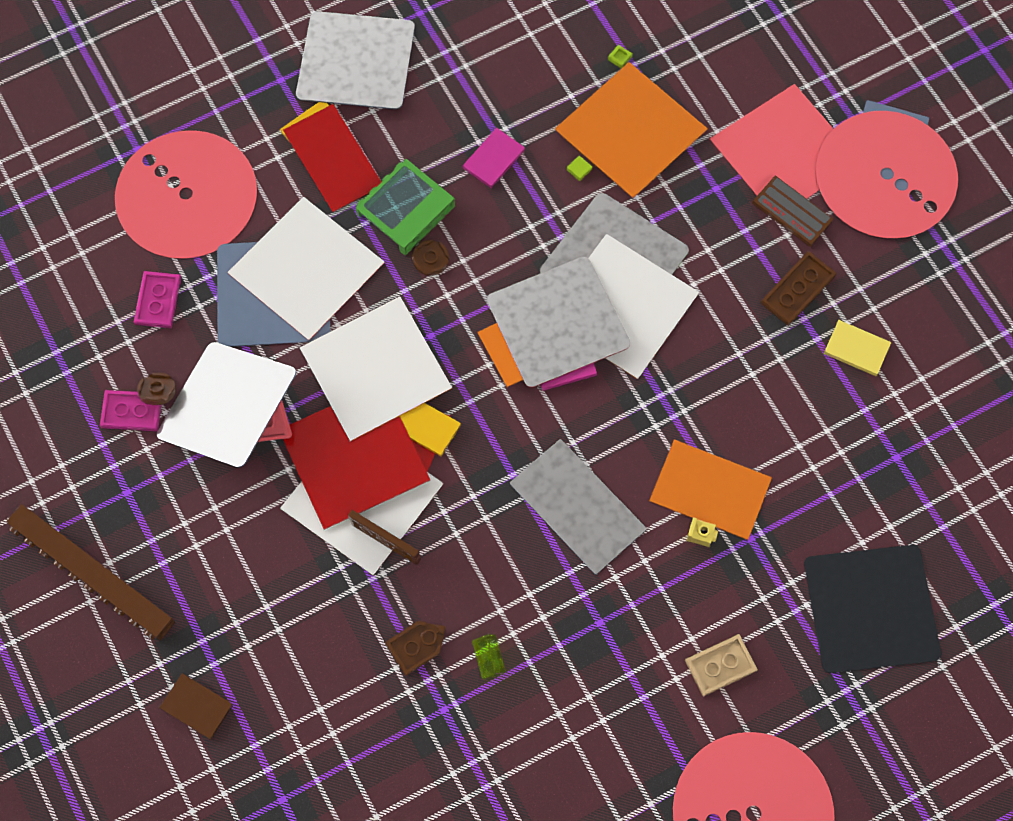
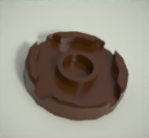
[412,240,449,276]
[137,373,176,405]

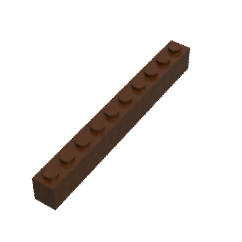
[6,504,175,641]

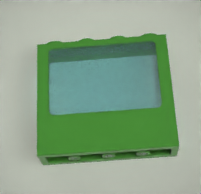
[356,159,455,256]

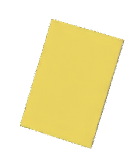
[824,320,891,376]

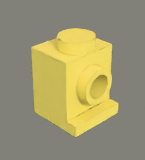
[686,517,718,547]

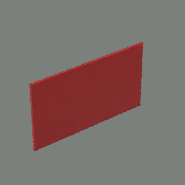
[283,104,382,212]

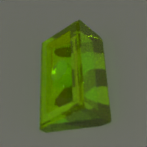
[472,634,506,679]

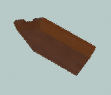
[384,621,446,676]

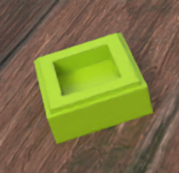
[608,44,633,69]
[567,156,592,181]

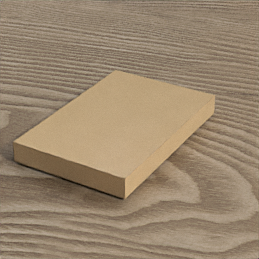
[685,634,758,697]

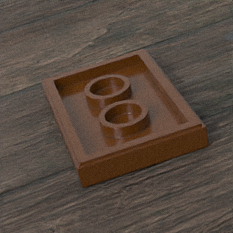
[159,673,233,740]

